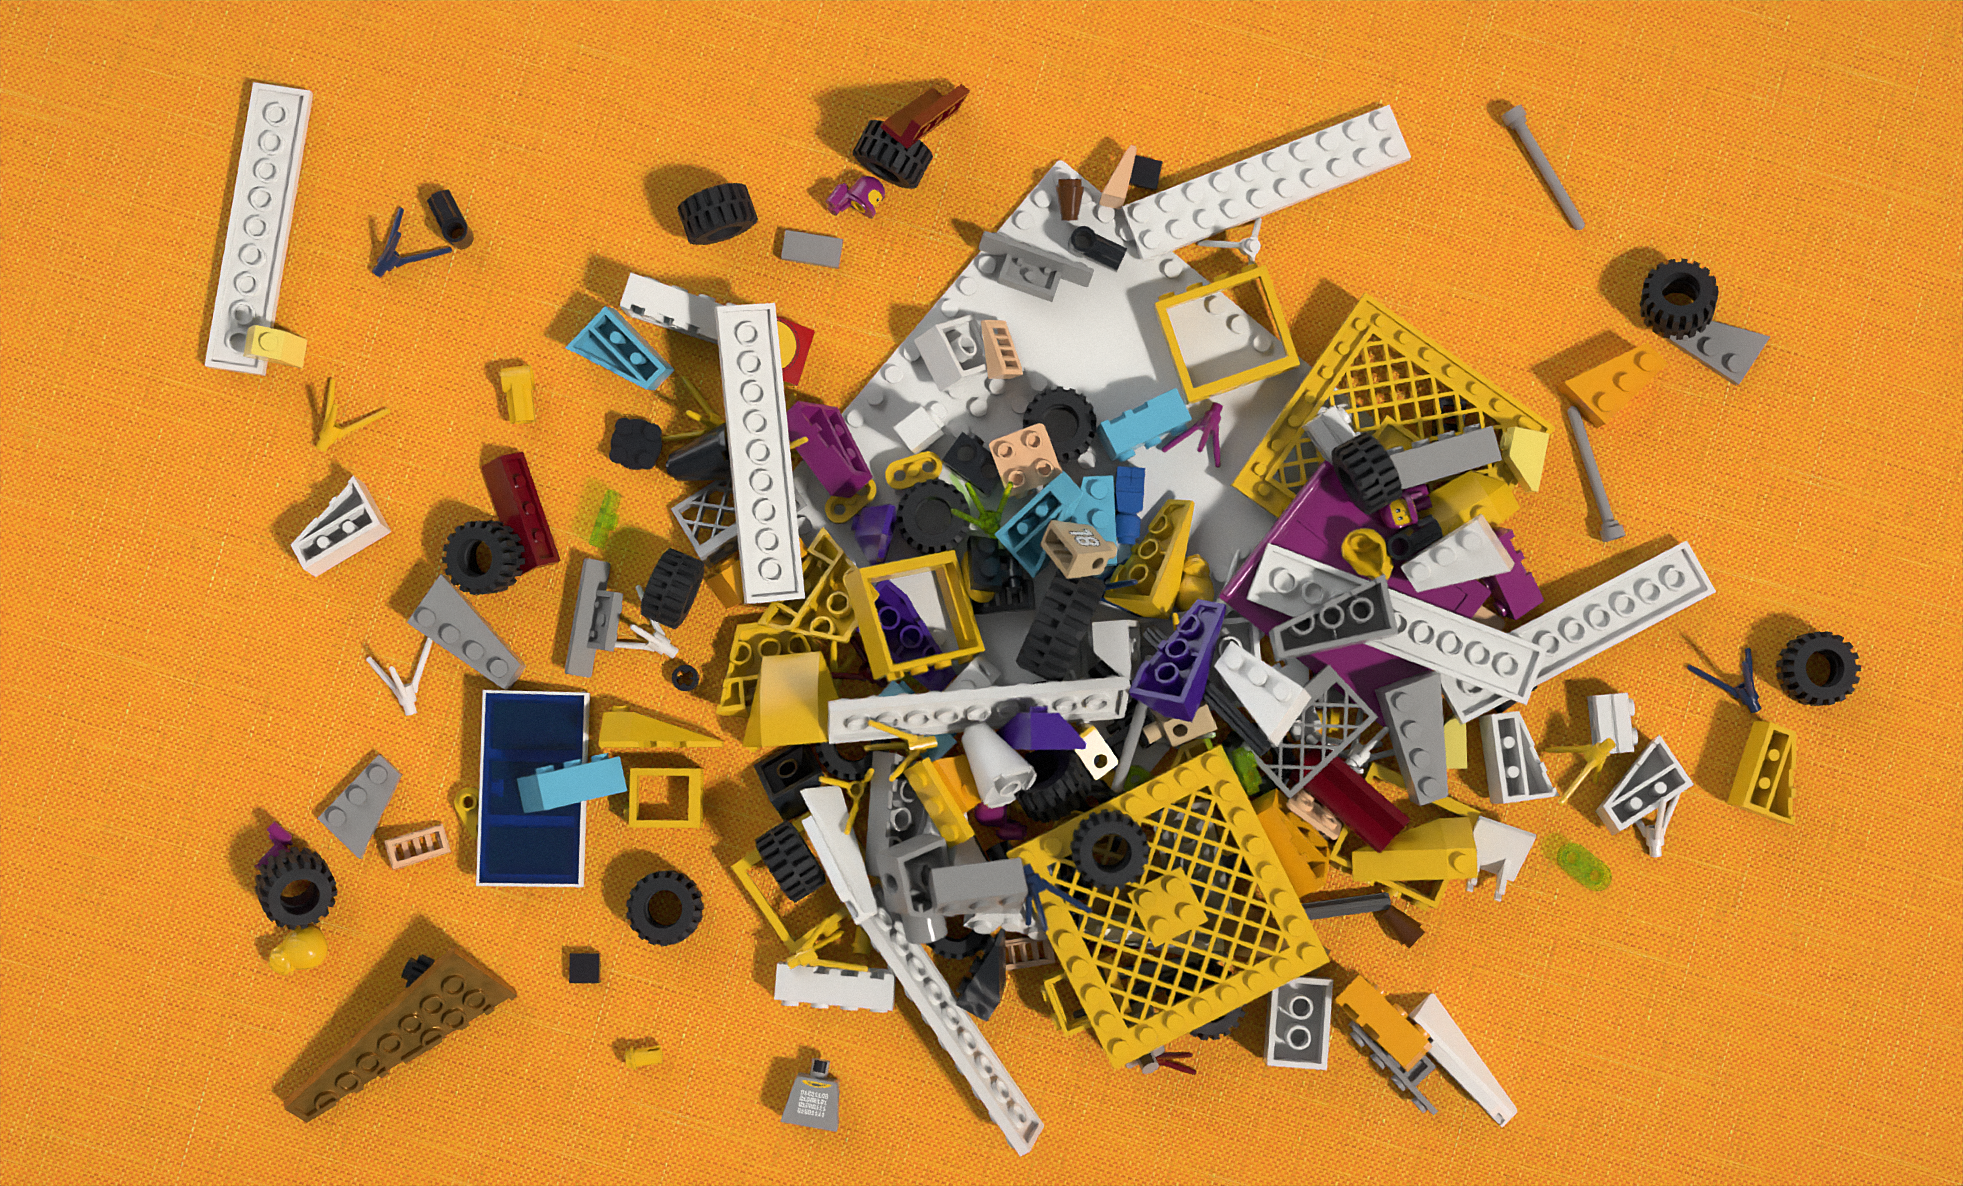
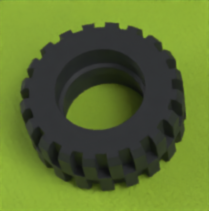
[1016,568,1106,682]

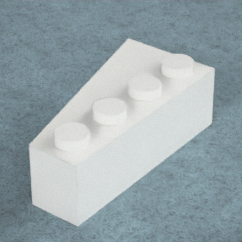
[620,273,736,344]
[774,961,896,1013]

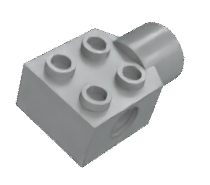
[876,833,950,944]

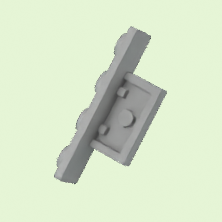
[979,231,1094,302]
[565,558,623,678]
[1348,1021,1438,1115]

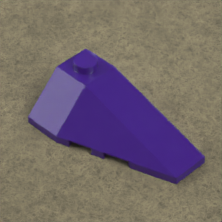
[851,504,897,566]
[856,580,956,692]
[1129,599,1227,722]
[996,707,1087,750]

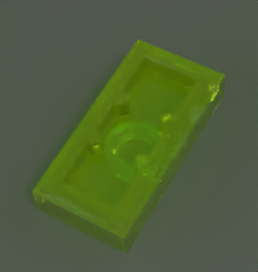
[589,489,622,550]

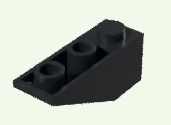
[956,928,1006,1022]

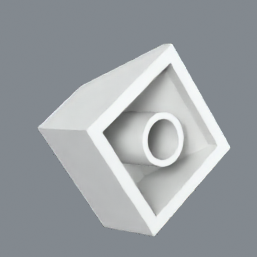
[914,314,987,392]
[1088,620,1142,680]

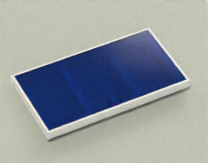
[476,690,590,888]

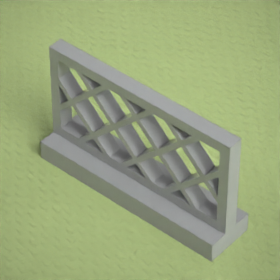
[671,480,807,569]
[1240,664,1378,799]

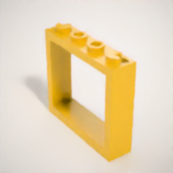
[1154,263,1300,405]
[844,550,985,682]
[1330,762,1481,911]
[731,811,883,954]

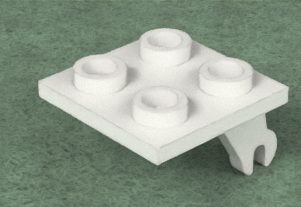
[1465,816,1536,902]

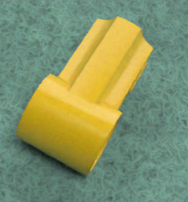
[500,365,536,425]

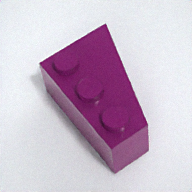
[786,401,873,498]
[1478,526,1544,620]

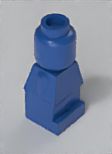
[1114,466,1145,545]

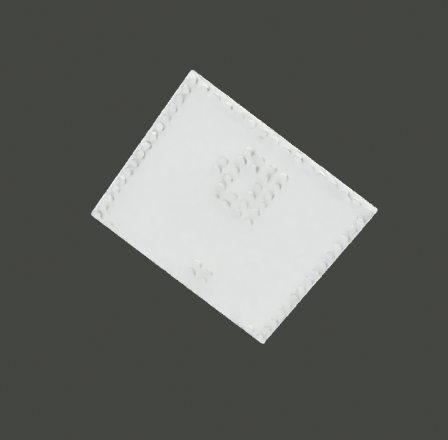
[792,160,1375,792]

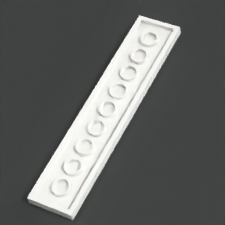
[205,82,313,376]
[1121,105,1411,262]
[714,303,805,604]
[1435,541,1716,726]
[1246,543,1548,705]
[828,676,1130,744]
[858,883,1045,1157]

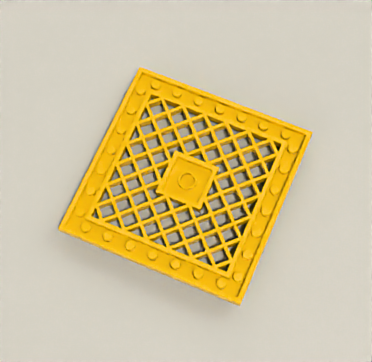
[1230,292,1556,519]
[1006,745,1330,1070]

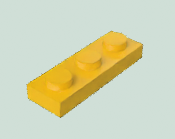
[903,757,975,849]

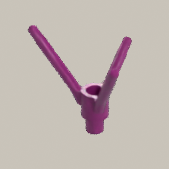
[1161,402,1223,468]

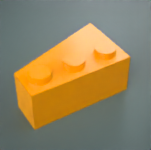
[1250,788,1332,898]
[1335,974,1433,1072]

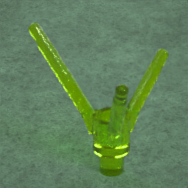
[951,481,1013,540]

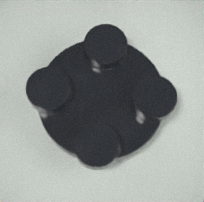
[609,418,662,470]

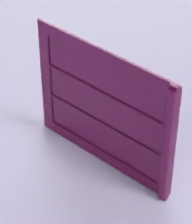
[1218,460,1492,728]

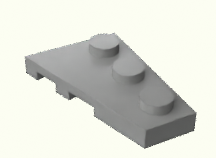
[1663,321,1770,386]
[317,754,403,859]

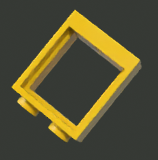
[624,768,704,828]
[1040,951,1132,1037]

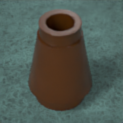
[1055,179,1084,221]
[1381,905,1425,949]

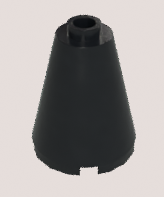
[666,423,732,482]

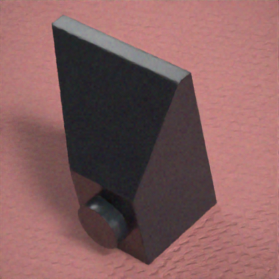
[753,743,824,821]

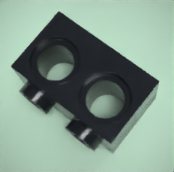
[942,432,1002,497]

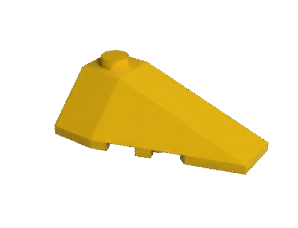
[1104,499,1195,619]
[599,706,725,748]
[1351,817,1478,882]

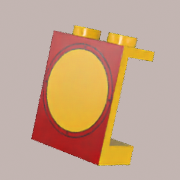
[776,316,815,386]

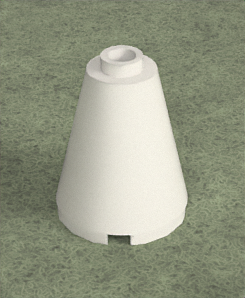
[961,723,1036,808]

